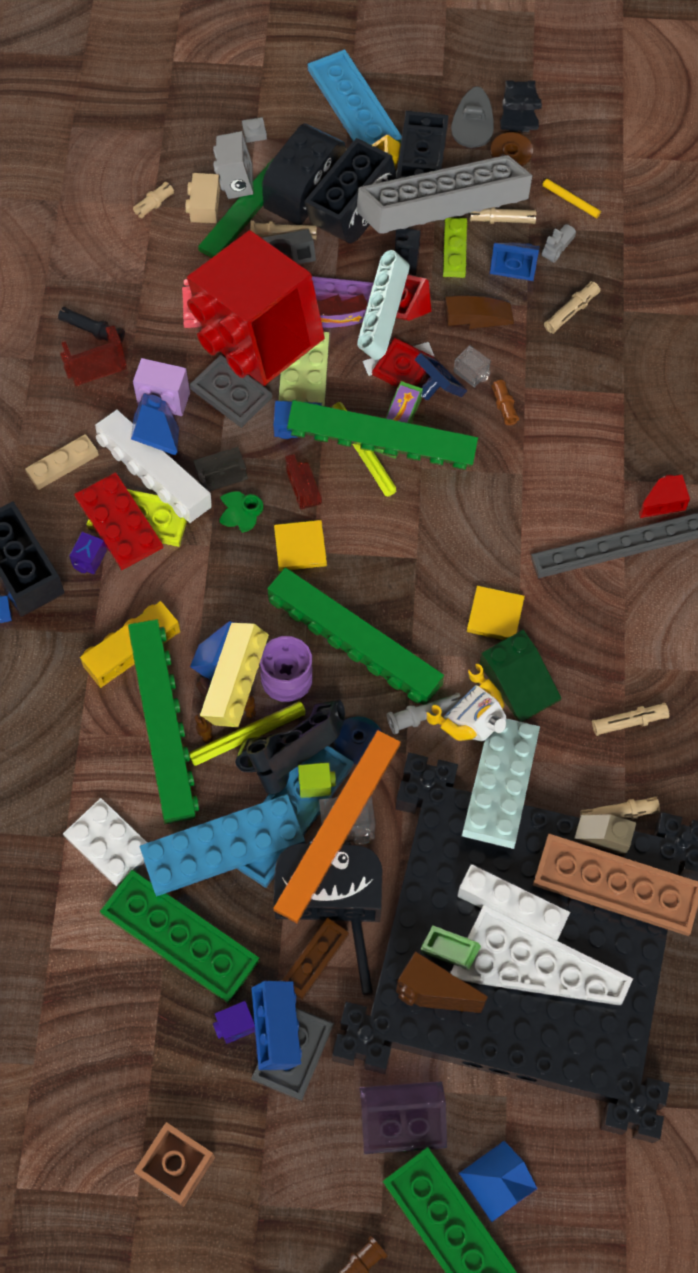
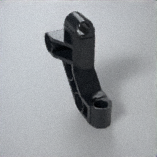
[235,699,345,794]

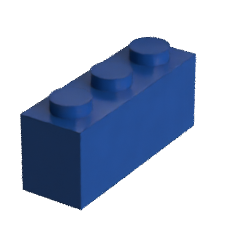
[252,981,302,1070]

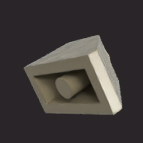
[574,815,636,856]

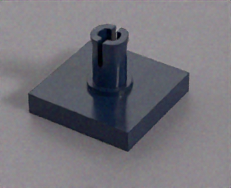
[414,353,468,400]

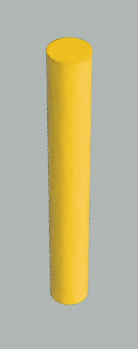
[543,179,601,219]

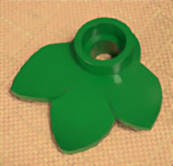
[219,492,264,533]

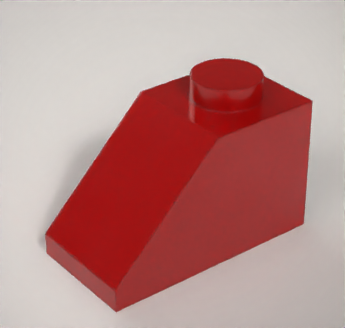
[639,475,690,518]

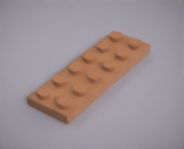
[533,834,698,936]

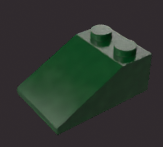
[479,630,562,722]

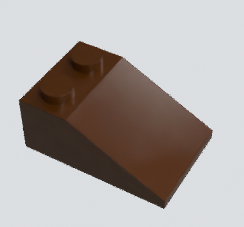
[396,952,488,1013]

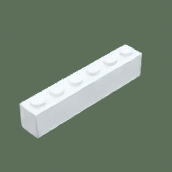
[95,410,211,523]

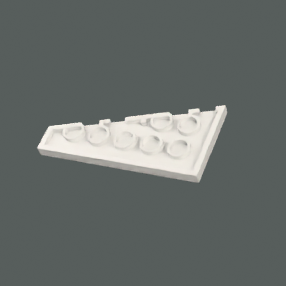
[451,905,633,1005]

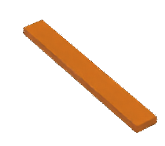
[273,730,401,923]

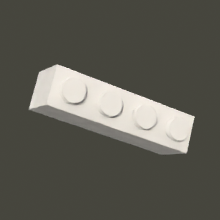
[458,864,570,941]

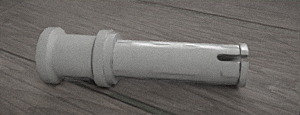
[387,692,462,735]

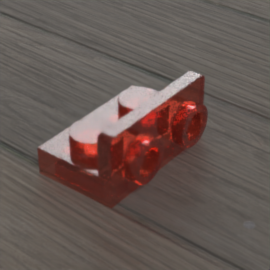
[285,454,322,510]

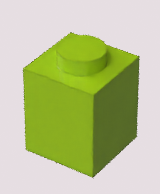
[298,763,336,798]

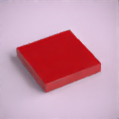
[372,338,434,388]

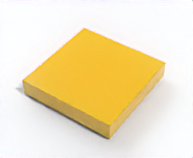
[274,520,327,571]
[467,586,525,640]

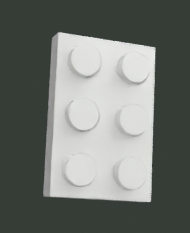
[63,798,147,888]

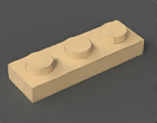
[25,434,99,490]

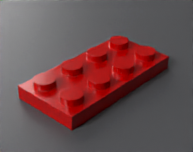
[74,472,163,571]

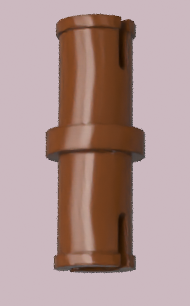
[491,380,519,425]

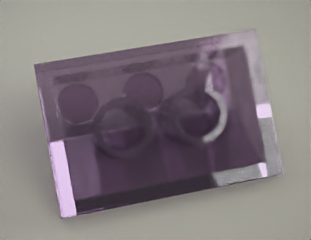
[360,1081,447,1154]

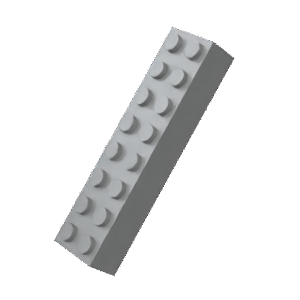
[356,155,532,234]

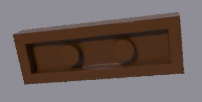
[282,918,349,1000]

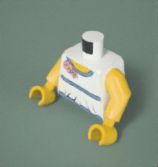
[426,664,506,741]

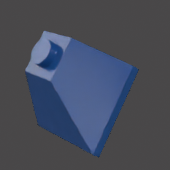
[490,243,540,281]
[131,393,179,455]

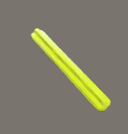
[331,402,396,497]
[189,701,306,765]

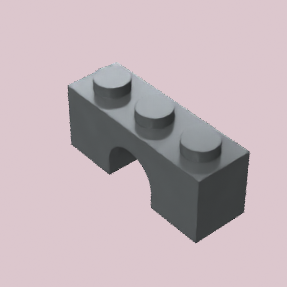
[262,229,316,264]

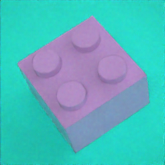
[133,358,190,416]

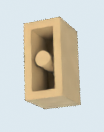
[186,173,220,223]

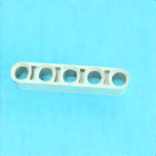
[357,250,409,360]

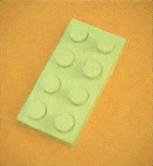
[279,332,329,406]

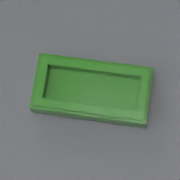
[421,926,481,970]

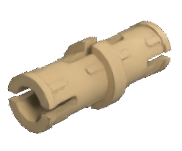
[133,182,174,218]

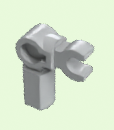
[542,225,576,263]

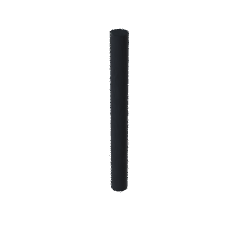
[351,917,373,995]

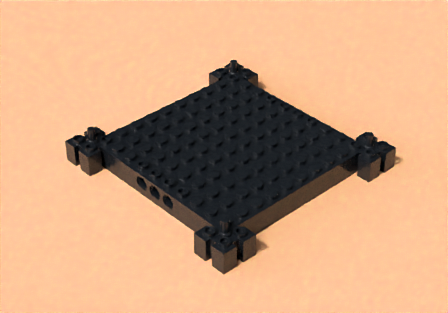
[332,752,698,1143]

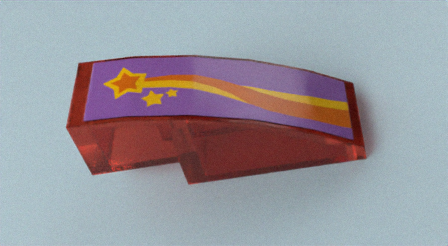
[317,294,368,328]

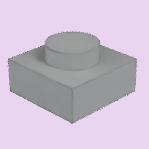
[242,117,267,143]

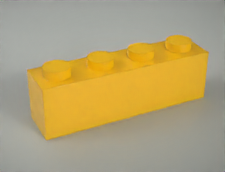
[80,601,180,688]

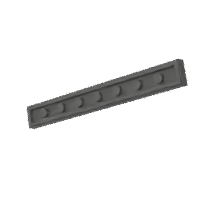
[531,513,698,578]

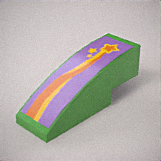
[374,381,423,459]

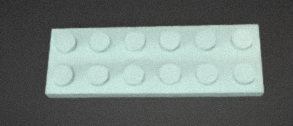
[462,719,540,849]

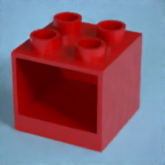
[187,230,325,386]

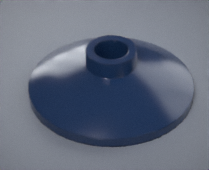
[333,716,382,765]

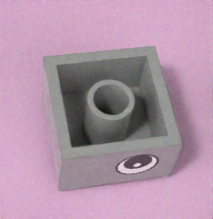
[214,131,253,199]

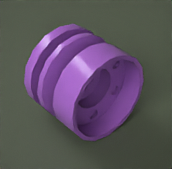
[260,636,312,702]

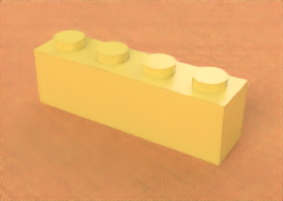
[200,623,269,727]

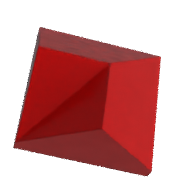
[396,275,432,321]

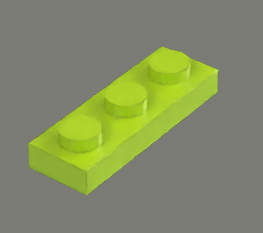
[443,218,467,278]

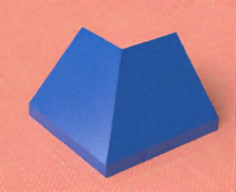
[190,621,234,682]
[459,1141,537,1222]

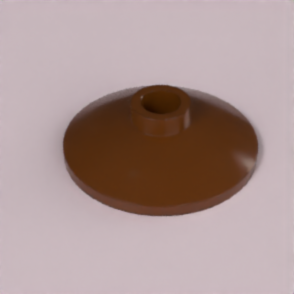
[490,132,533,166]

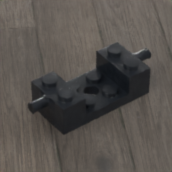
[396,111,449,179]

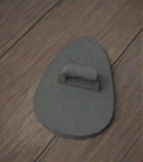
[451,87,494,148]

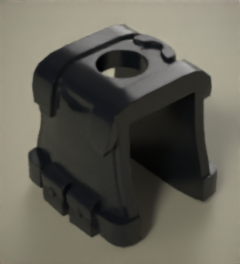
[500,80,542,132]

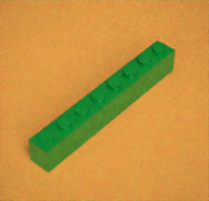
[287,400,478,470]
[267,567,444,705]
[128,619,199,825]

